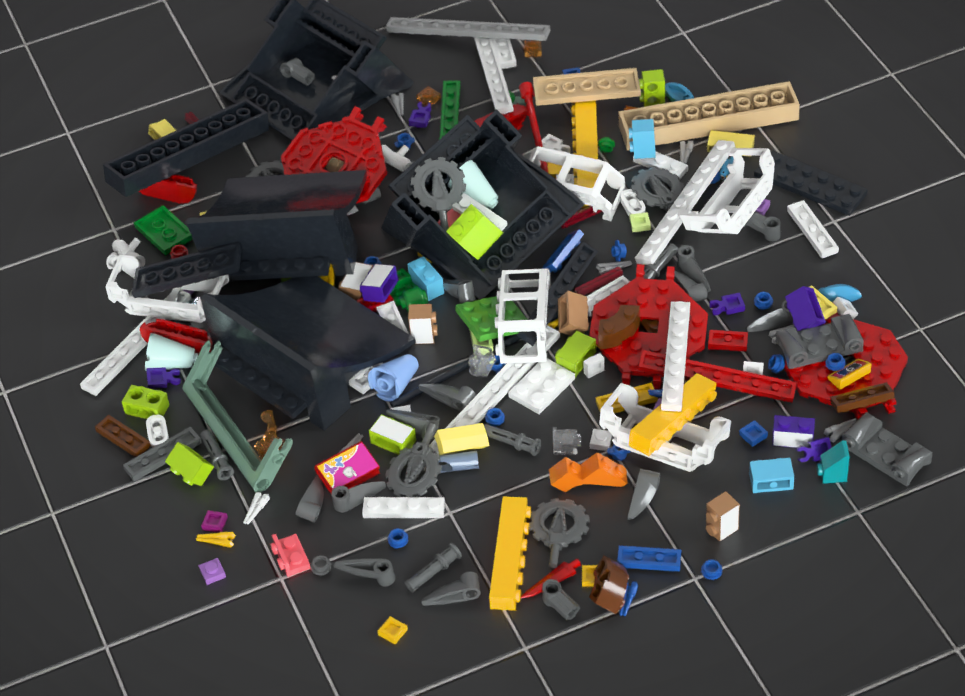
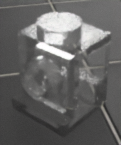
[468,344,496,377]
[553,427,581,455]

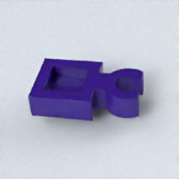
[409,102,431,128]
[709,293,745,315]
[146,367,180,389]
[795,436,832,462]

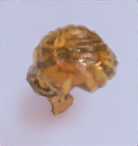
[254,410,291,460]

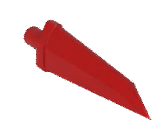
[521,559,581,598]

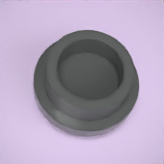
[311,555,332,575]

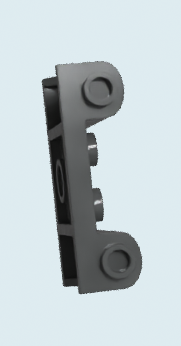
[775,314,864,369]
[842,412,932,486]

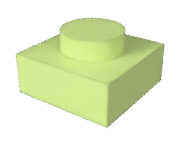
[630,212,651,232]

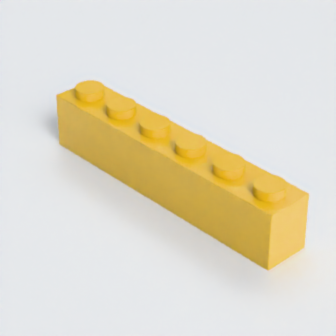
[629,373,717,456]
[489,496,531,610]

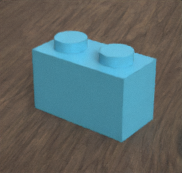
[629,119,656,159]
[408,256,444,301]
[749,458,794,493]

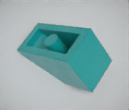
[817,440,850,484]

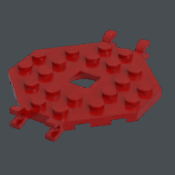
[281,106,388,204]
[589,264,708,390]
[784,302,908,420]

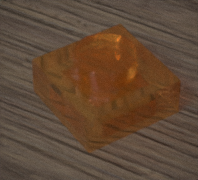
[524,40,542,57]
[416,86,441,106]

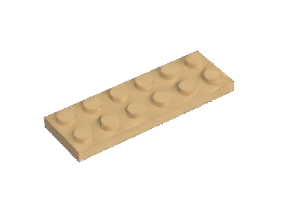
[533,68,641,106]

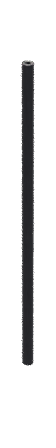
[390,311,558,408]

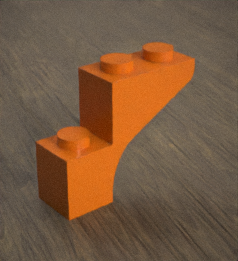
[549,452,628,493]

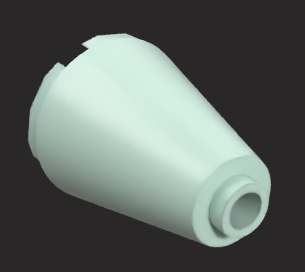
[448,160,498,209]
[145,333,198,371]

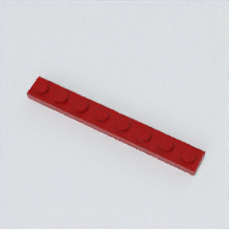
[638,350,797,403]

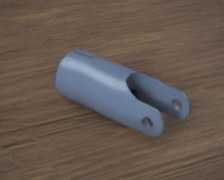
[439,451,479,473]

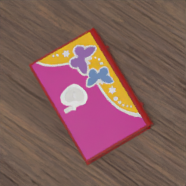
[314,441,380,494]

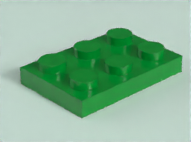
[134,205,193,256]

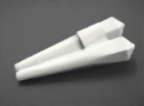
[243,492,270,525]

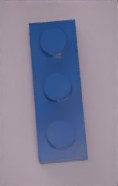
[541,229,584,273]
[617,546,681,571]

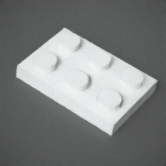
[508,358,575,414]

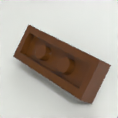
[830,382,895,413]
[95,415,151,457]

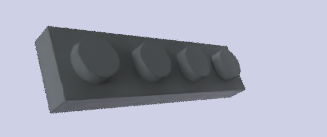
[123,427,202,482]

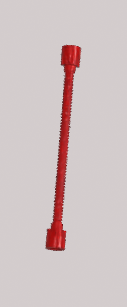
[519,82,549,174]

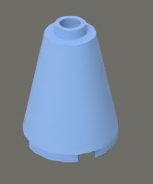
[368,354,419,402]

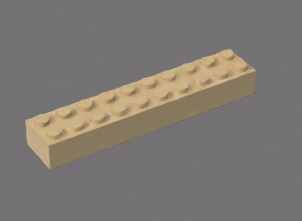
[619,81,800,150]

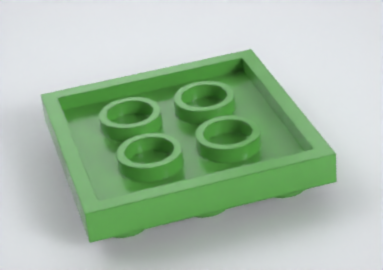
[455,296,528,342]

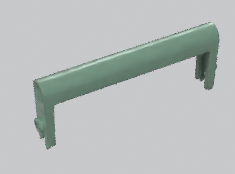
[183,340,293,492]

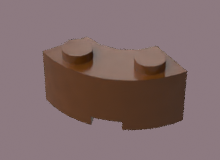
[598,305,640,349]
[589,555,629,614]

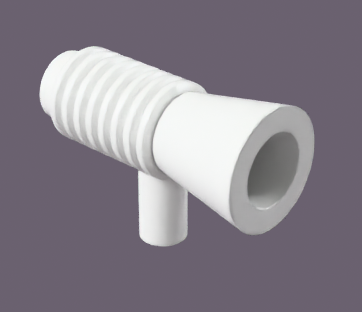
[381,145,412,172]
[112,237,145,267]

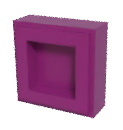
[201,510,228,533]

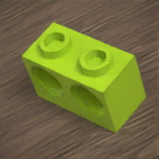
[639,69,665,107]
[122,385,170,419]

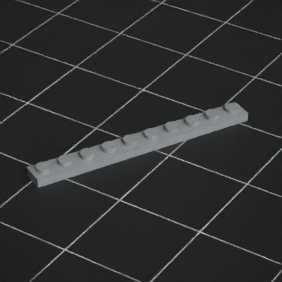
[386,17,550,41]

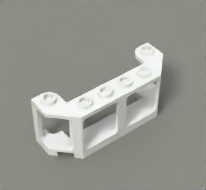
[522,146,625,221]
[680,148,775,234]
[106,254,229,323]
[495,269,551,363]
[599,383,731,472]

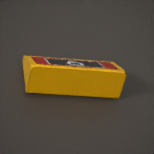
[827,359,871,390]

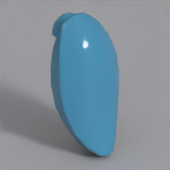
[665,83,694,102]
[818,284,862,302]

